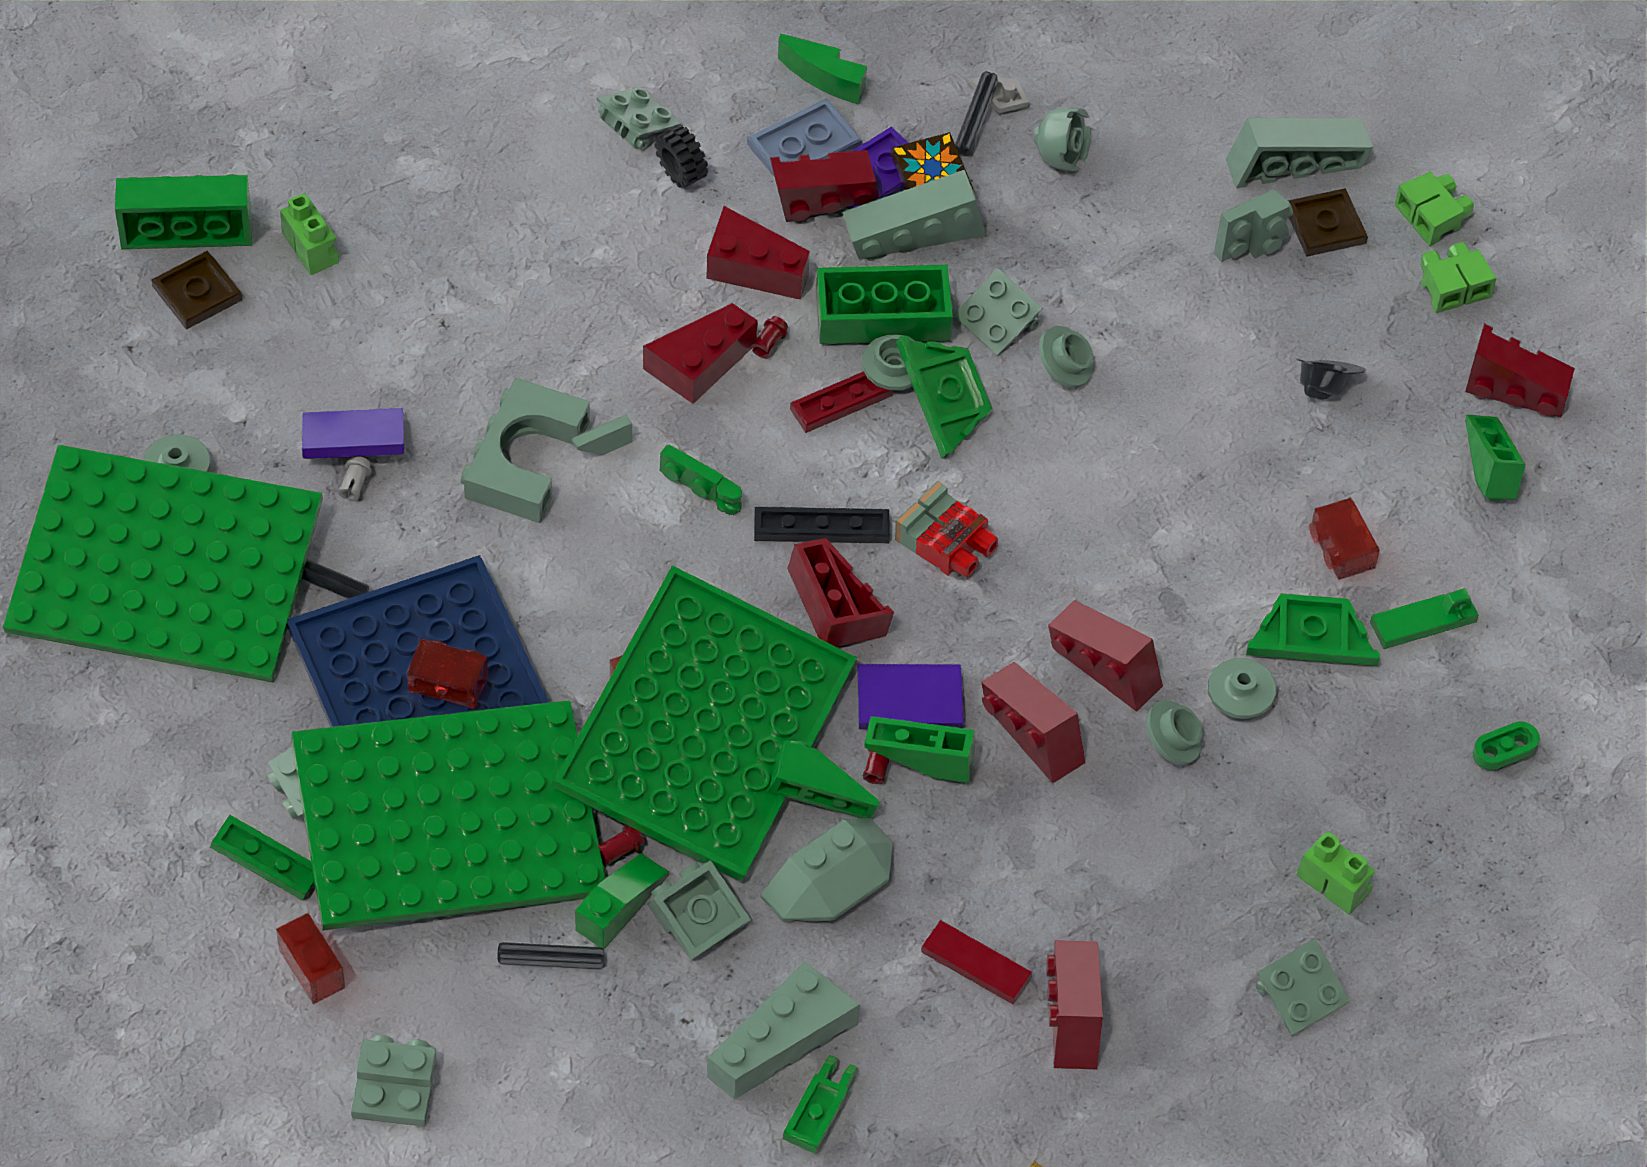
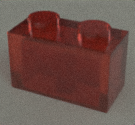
[1309,497,1380,580]
[407,639,488,709]
[276,913,345,1004]

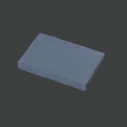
[747,98,862,176]

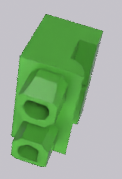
[1394,171,1474,247]
[280,194,339,275]
[1420,242,1497,313]
[1297,832,1375,915]

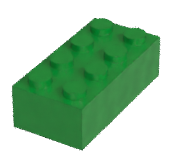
[115,174,252,250]
[816,264,953,344]

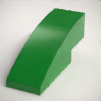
[778,33,867,104]

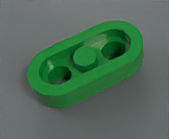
[1473,721,1540,770]

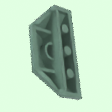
[760,818,893,922]

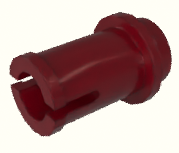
[751,316,788,359]
[862,750,890,784]
[598,826,644,865]

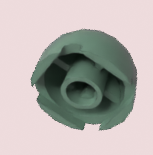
[1034,107,1091,171]

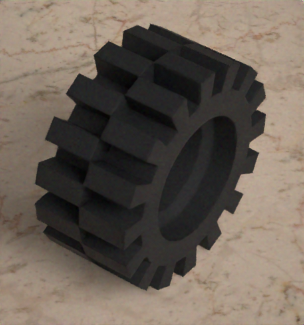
[655,125,708,188]

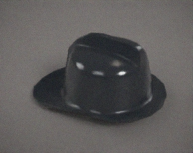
[1297,358,1366,400]

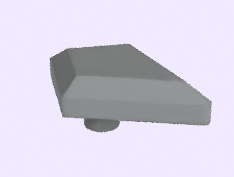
[970,78,1029,113]

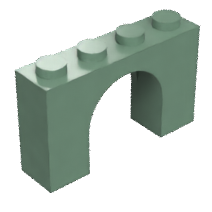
[461,377,590,523]

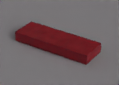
[790,371,893,433]
[921,920,1032,1004]

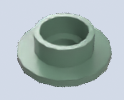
[1039,326,1093,388]
[862,335,914,390]
[143,434,210,472]
[1208,658,1276,719]
[1146,700,1202,765]

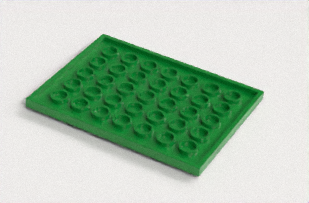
[3,445,323,683]
[551,565,857,882]
[291,700,605,931]

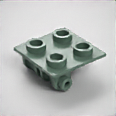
[596,87,682,150]
[953,268,1043,356]
[1255,938,1350,1036]

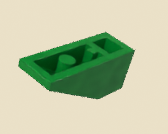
[1465,414,1526,501]
[864,716,975,783]
[768,740,879,818]
[575,853,669,949]

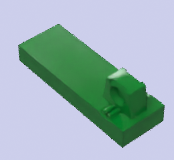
[1370,588,1479,649]
[210,814,314,901]

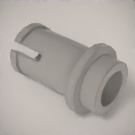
[338,456,372,501]

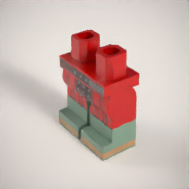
[895,480,998,578]

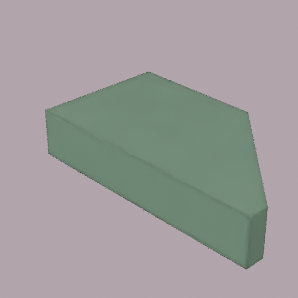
[572,415,632,455]

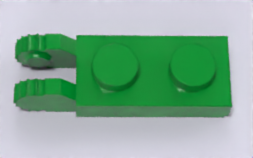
[659,444,742,516]
[783,1055,858,1154]

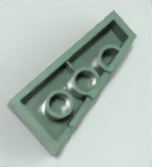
[1226,117,1373,188]
[842,170,986,260]
[707,961,860,1100]

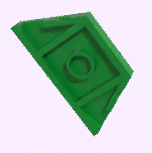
[895,336,992,458]
[1246,593,1380,666]

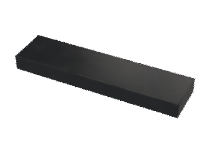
[754,507,890,544]

